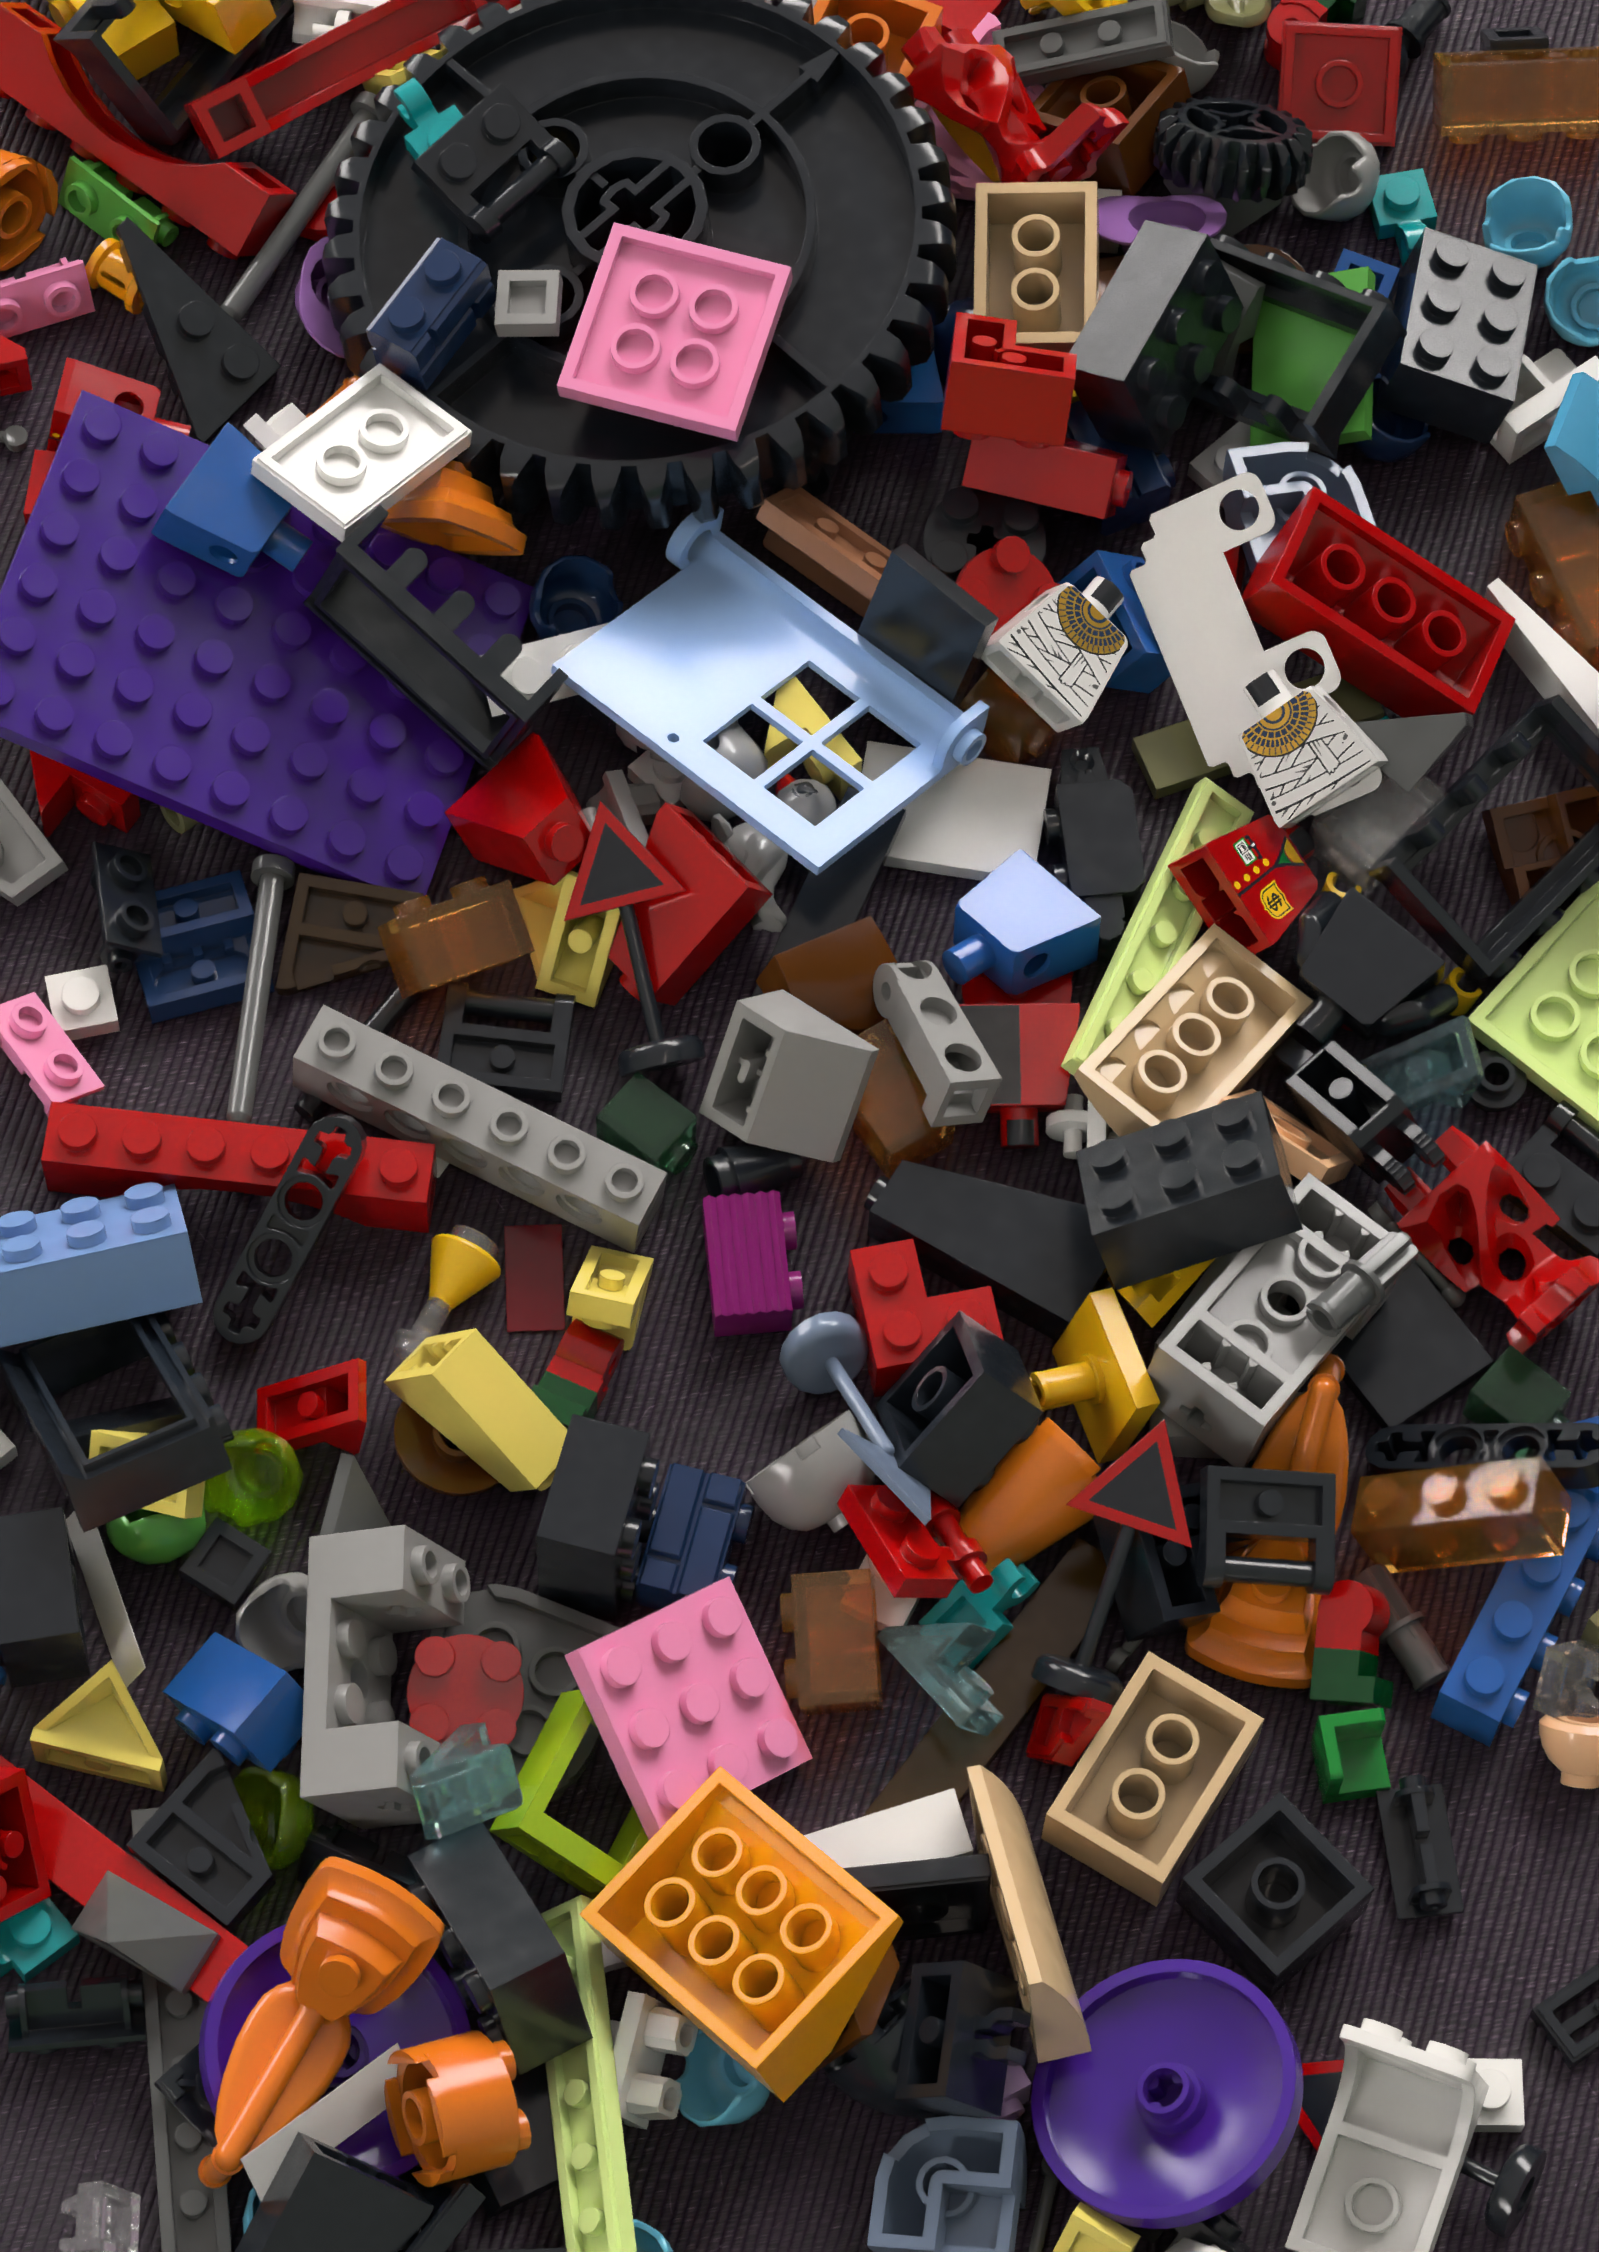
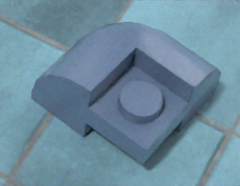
[1223,442,1376,575]
[867,2115,1027,2252]

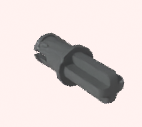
[1306,1231,1419,1337]
[1353,1563,1451,1692]

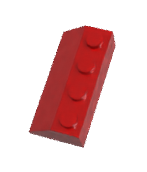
[1242,486,1516,718]

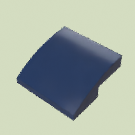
[134,870,275,1024]

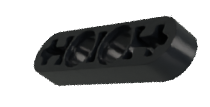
[213,1114,367,1344]
[1365,1422,1599,1490]

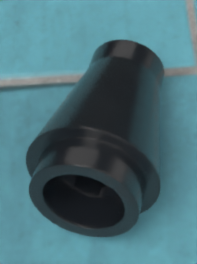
[703,1145,803,1197]

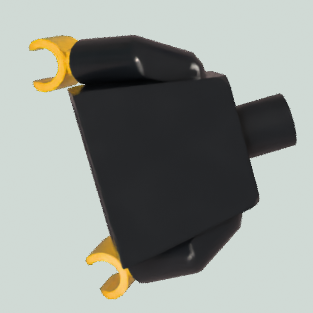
[1293,872,1482,1048]

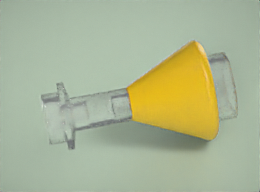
[393,1225,501,1361]

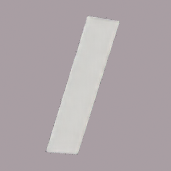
[66,1511,146,1688]
[240,2043,401,2202]

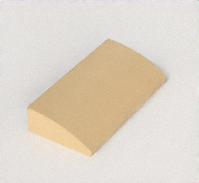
[1074,923,1313,1137]
[967,1765,1092,2064]

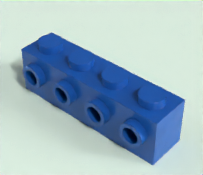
[1430,1489,1599,1747]

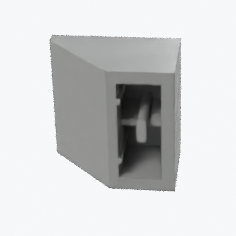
[699,989,879,1163]

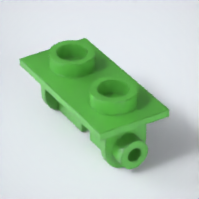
[58,155,179,247]

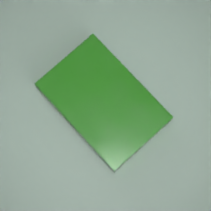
[1250,266,1375,446]

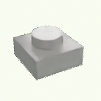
[494,270,563,337]

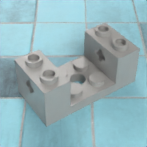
[1147,1172,1399,1468]
[300,1525,471,1829]

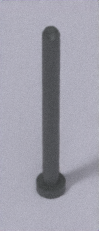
[221,91,378,322]
[226,854,296,1123]

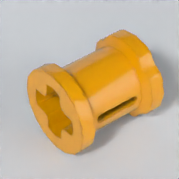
[85,238,144,314]

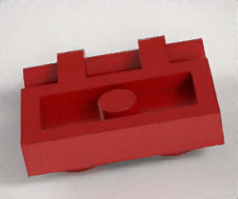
[837,1485,993,1598]

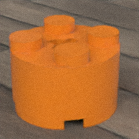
[384,2030,532,2187]

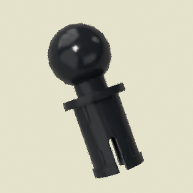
[1385,0,1451,78]

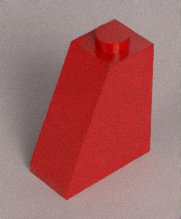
[962,436,1133,519]
[444,732,591,886]
[608,802,773,1006]

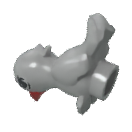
[711,774,837,932]

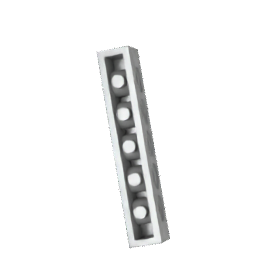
[293,1004,667,1253]

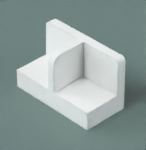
[1490,349,1599,464]

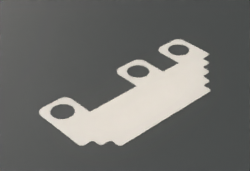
[1130,472,1382,816]

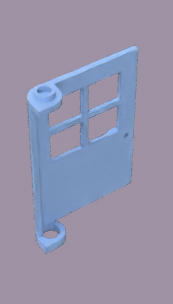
[551,506,990,876]

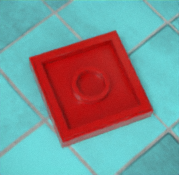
[1277,20,1403,147]

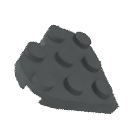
[430,1583,620,1802]

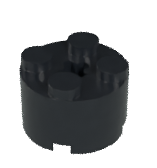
[922,487,1046,582]

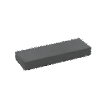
[992,0,1175,87]

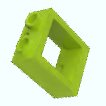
[489,1689,649,1899]

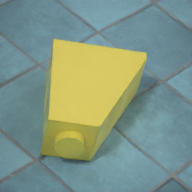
[384,1328,567,1492]

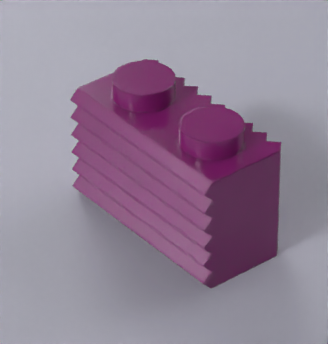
[702,1190,804,1337]

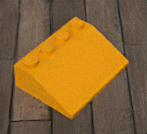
[579,1766,904,2103]

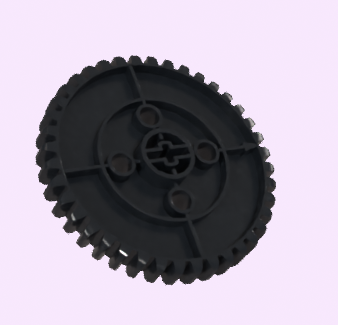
[322,0,958,530]

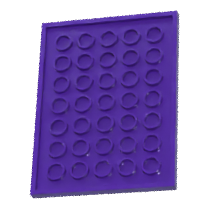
[0,390,533,899]

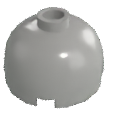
[745,1410,875,1533]

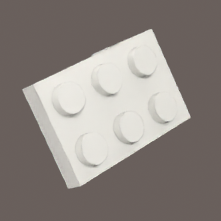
[1285,2018,1489,2252]

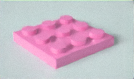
[557,222,793,442]
[564,1576,813,1840]

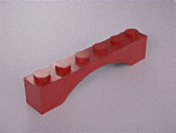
[183,0,521,160]
[0,2,297,260]
[41,1101,437,1233]

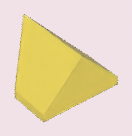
[511,871,621,1008]
[30,1659,168,1792]

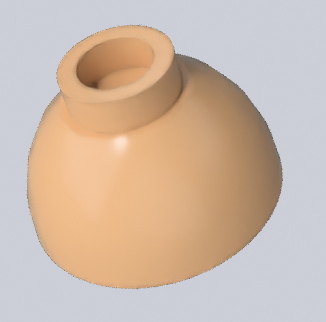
[1539,1710,1599,1789]

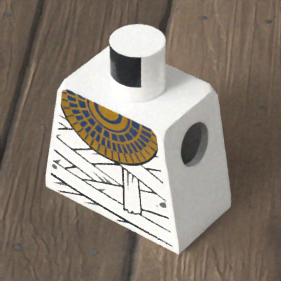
[981,576,1128,733]
[1238,669,1389,828]

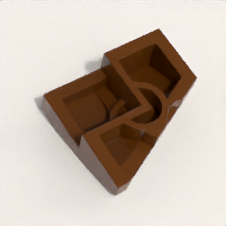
[1481,785,1599,906]
[756,915,897,1038]

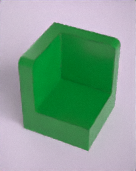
[1311,1708,1391,1804]

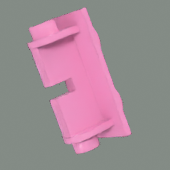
[0,257,95,338]
[0,992,105,1117]

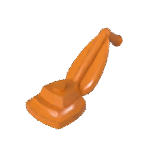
[306,375,527,556]
[1185,1354,1349,1689]
[198,1856,445,2189]

